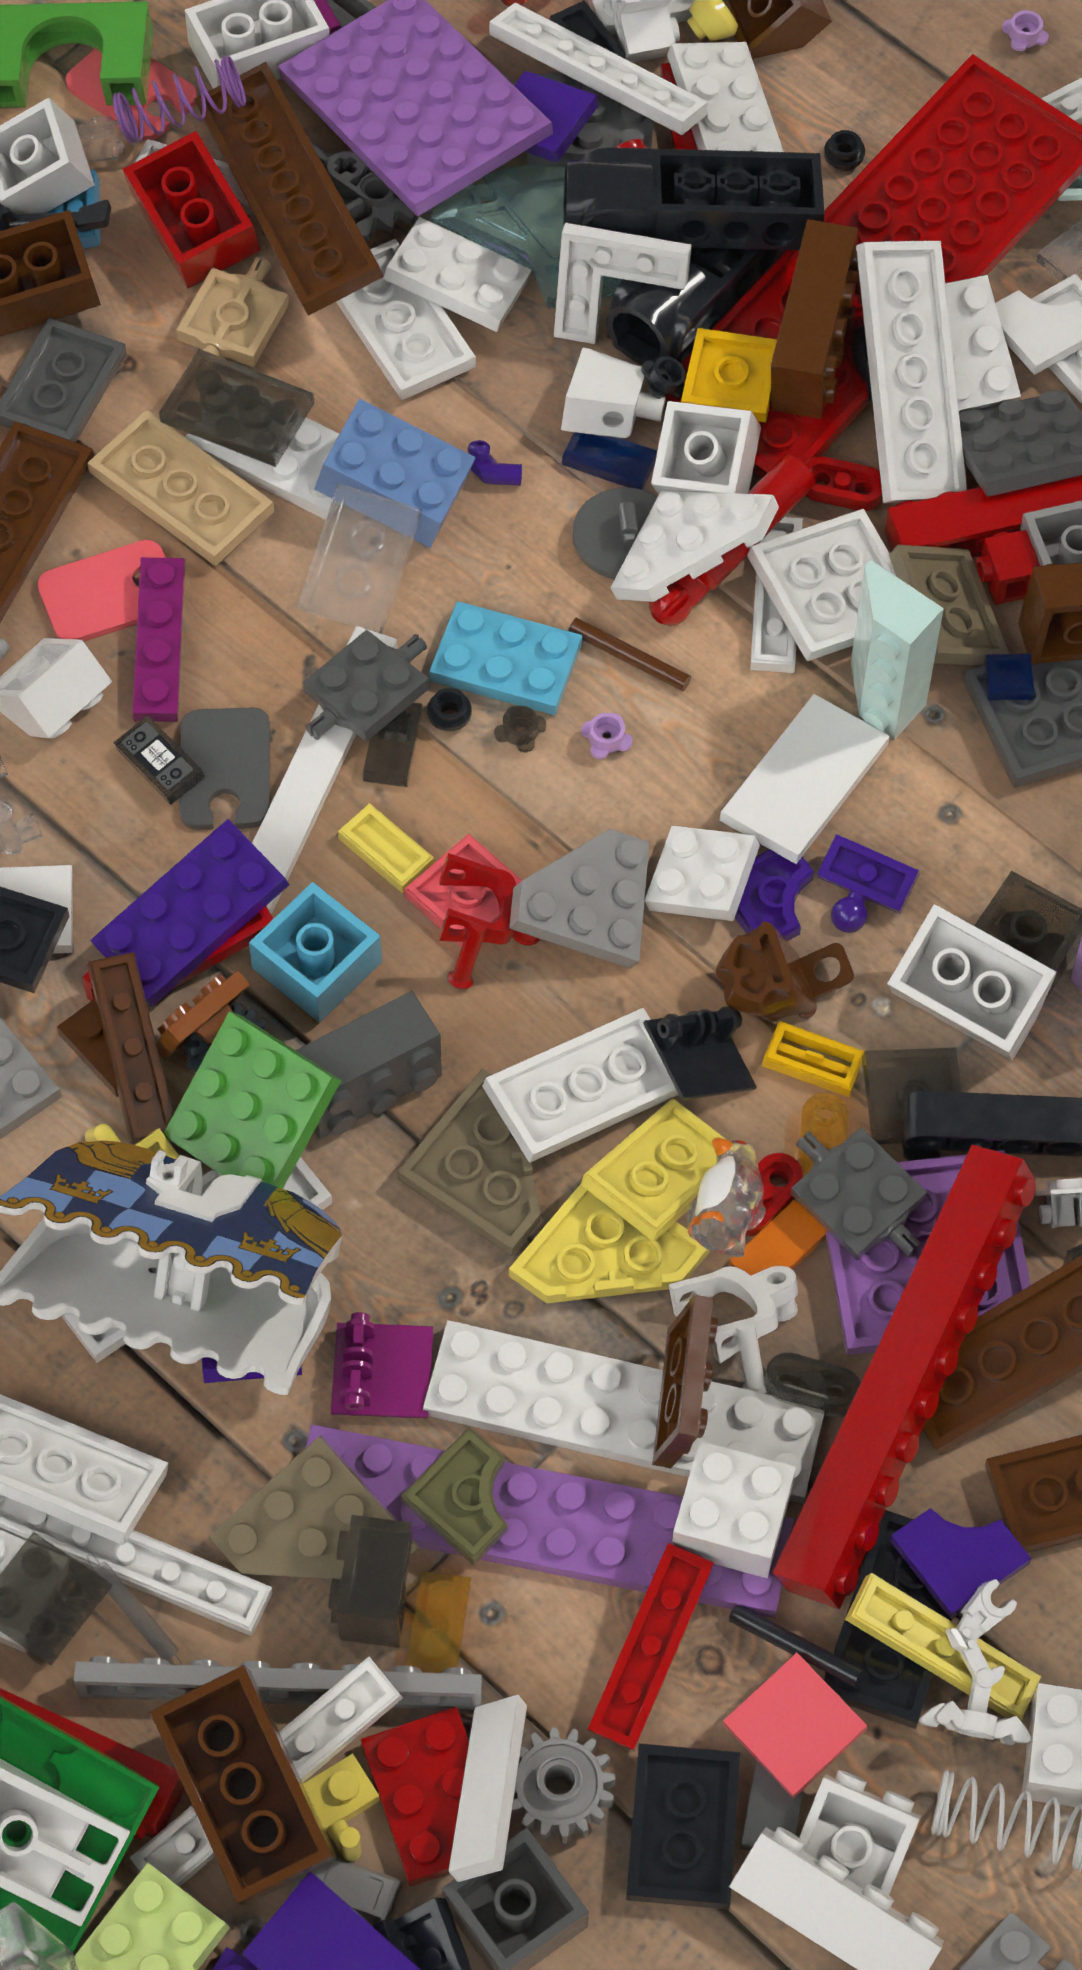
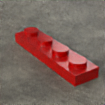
[587,1543,714,1751]

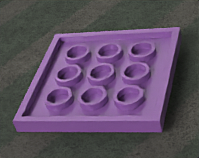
[826,1150,1031,1355]

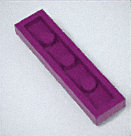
[133,557,185,722]

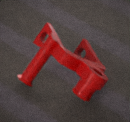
[439,853,540,989]

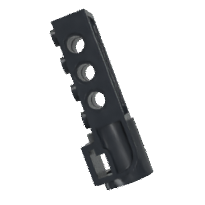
[563,147,825,250]
[607,150,787,365]

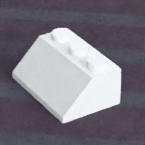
[887,904,1057,1061]

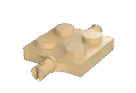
[176,257,289,376]

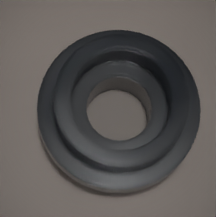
[824,130,865,170]
[427,688,472,731]

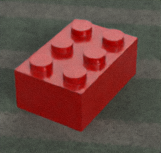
[122,131,261,289]

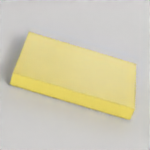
[581,1098,744,1242]

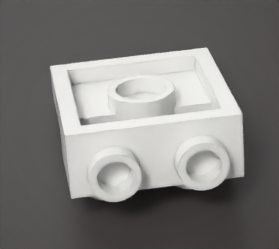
[799,1770,921,1895]

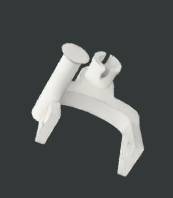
[668,1266,798,1394]

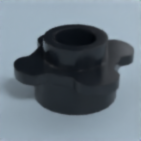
[641,356,686,399]

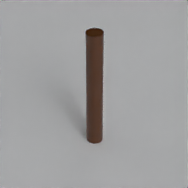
[569,617,691,691]

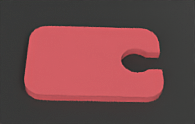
[65,48,197,141]
[37,540,166,641]

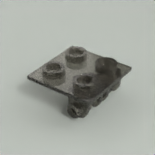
[0,1532,113,1666]

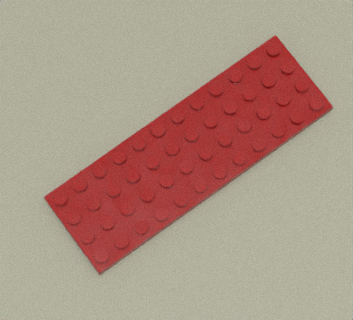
[664,54,1082,478]

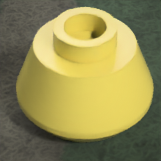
[687,0,738,42]

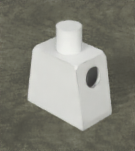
[561,347,666,438]

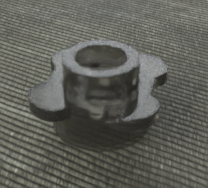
[494,706,546,753]

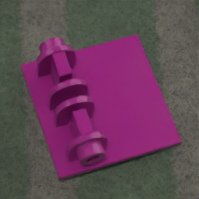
[331,1312,433,1419]

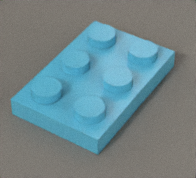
[429,601,582,716]

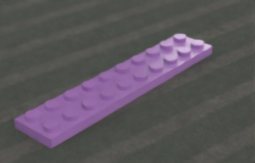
[306,1425,794,1618]

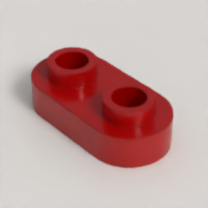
[805,456,883,511]
[725,1153,803,1237]

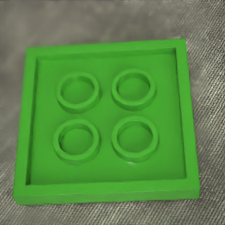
[163,1011,342,1189]

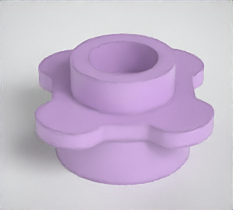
[1002,10,1049,51]
[581,713,632,759]

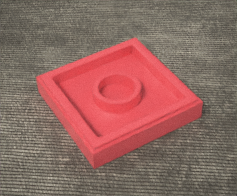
[404,834,522,947]
[723,1652,868,1799]

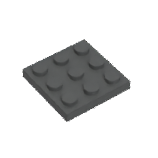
[527,73,653,166]
[959,390,1082,497]
[963,652,1082,788]

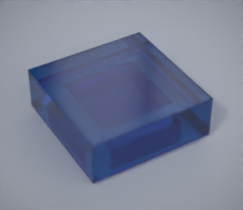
[984,654,1034,701]

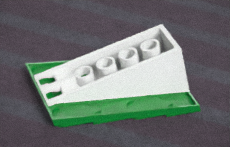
[0,1695,159,1970]

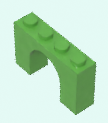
[0,1,154,108]

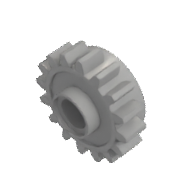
[511,1727,615,1844]

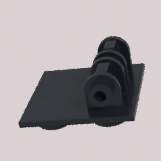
[643,1006,757,1100]

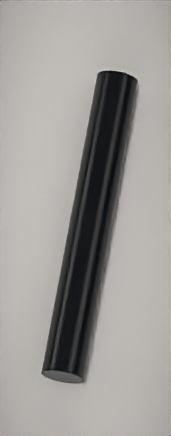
[729,1605,866,1688]

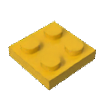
[681,328,777,423]

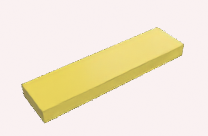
[845,1573,1041,1721]

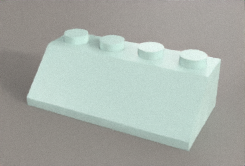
[851,559,944,740]

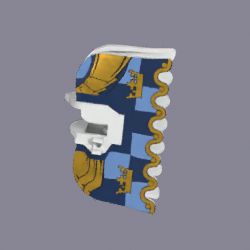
[0,1140,342,1395]

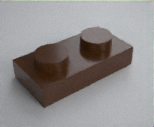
[57,1000,119,1097]

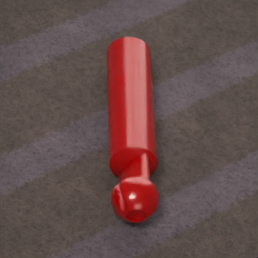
[649,454,815,626]

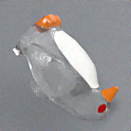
[687,1137,766,1257]

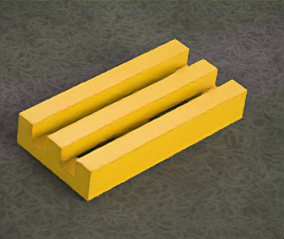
[762,1021,866,1098]

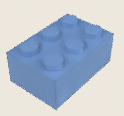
[314,398,476,548]

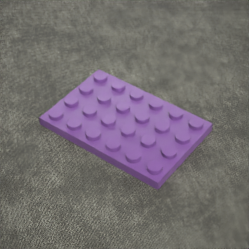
[278,0,553,217]

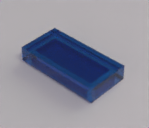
[562,432,657,490]

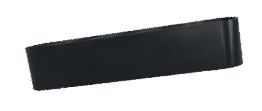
[902,1091,1082,1157]

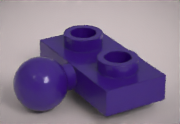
[817,834,920,933]

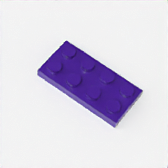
[90,819,290,1008]

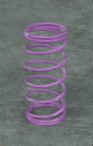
[112,55,246,144]

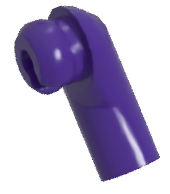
[467,440,522,486]

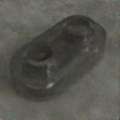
[764,1353,861,1417]

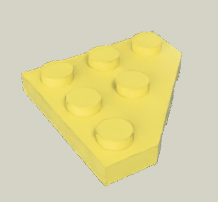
[509,1184,710,1304]

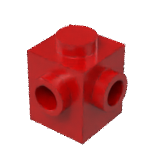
[976,530,1040,605]

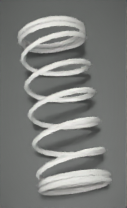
[931,1769,1082,1872]

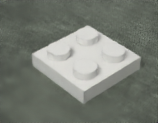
[644,826,760,921]

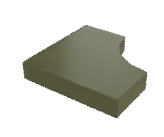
[401,1427,508,1566]

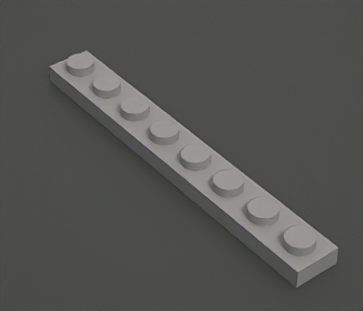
[74,1656,482,1710]

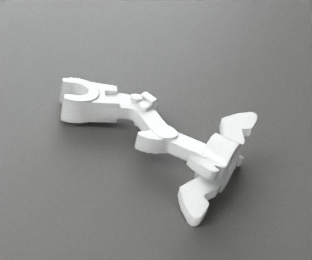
[919,1579,1031,1745]

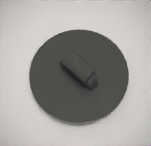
[573,488,658,580]

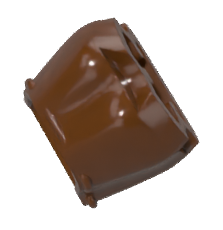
[715,921,854,1021]

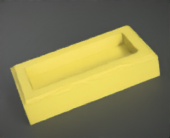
[338,803,434,894]

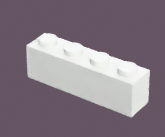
[729,1827,944,1970]

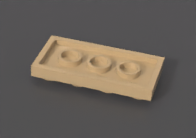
[88,409,274,566]

